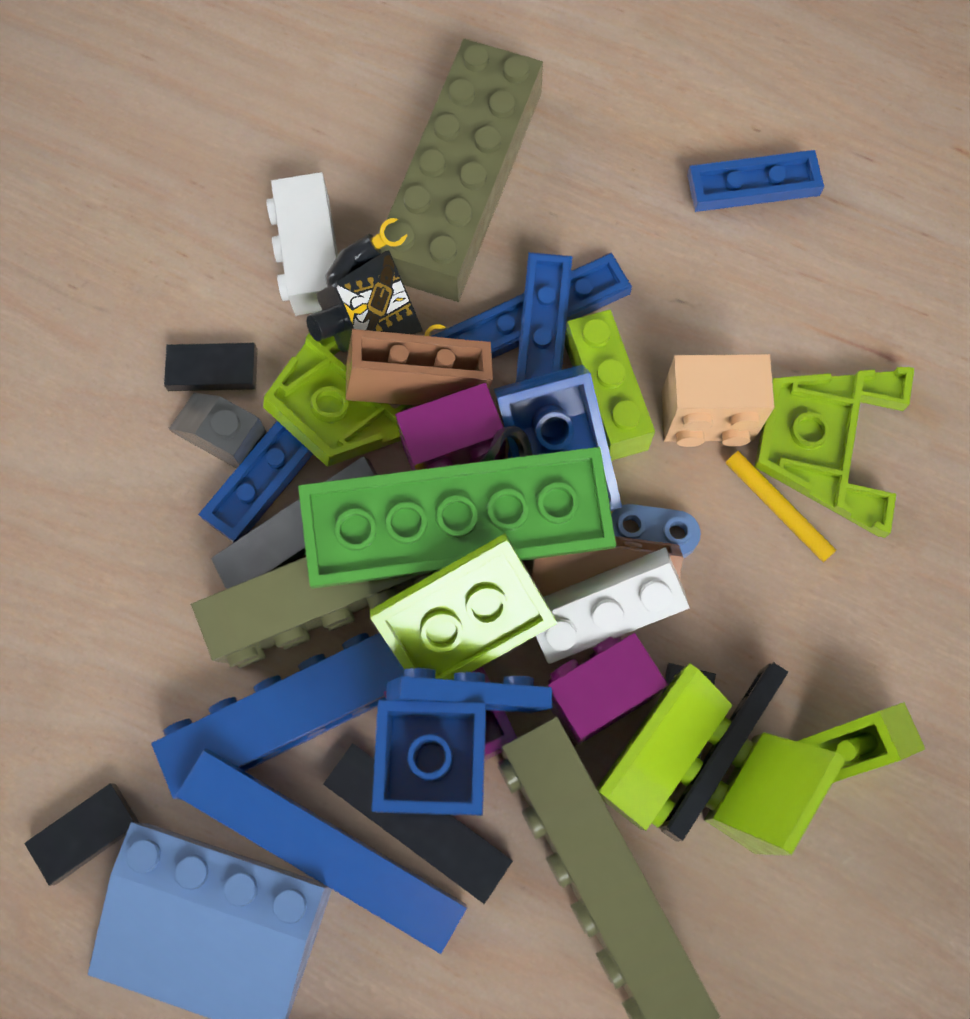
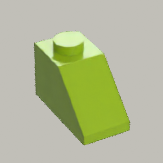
[797,702,926,783]

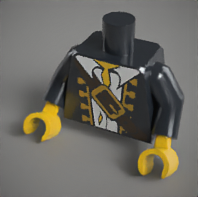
[306,218,446,352]

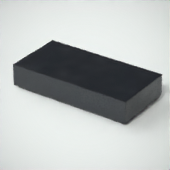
[164,343,258,391]
[24,783,139,886]

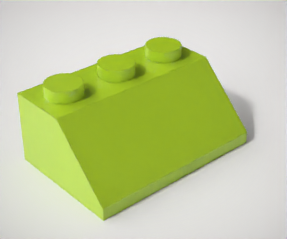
[596,663,732,831]

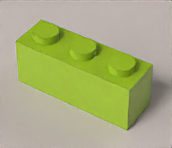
[564,309,655,461]

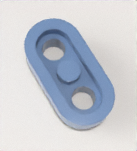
[611,504,701,558]

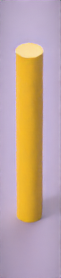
[725,451,837,563]

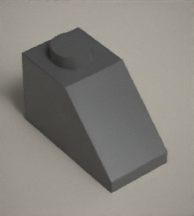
[169,393,267,469]

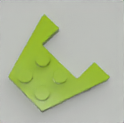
[263,333,416,467]
[755,367,915,538]

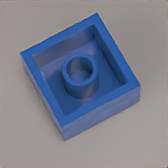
[372,700,486,816]

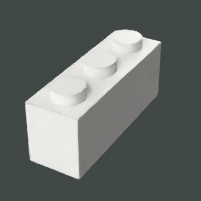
[266,172,338,316]
[536,547,690,664]

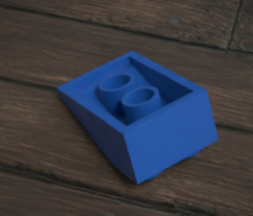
[494,365,623,511]

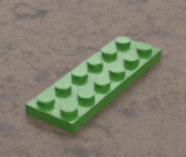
[298,447,616,589]

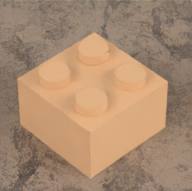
[662,354,774,447]

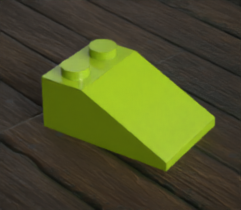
[704,732,846,855]

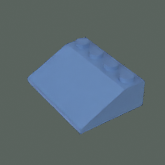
[88,822,332,1019]

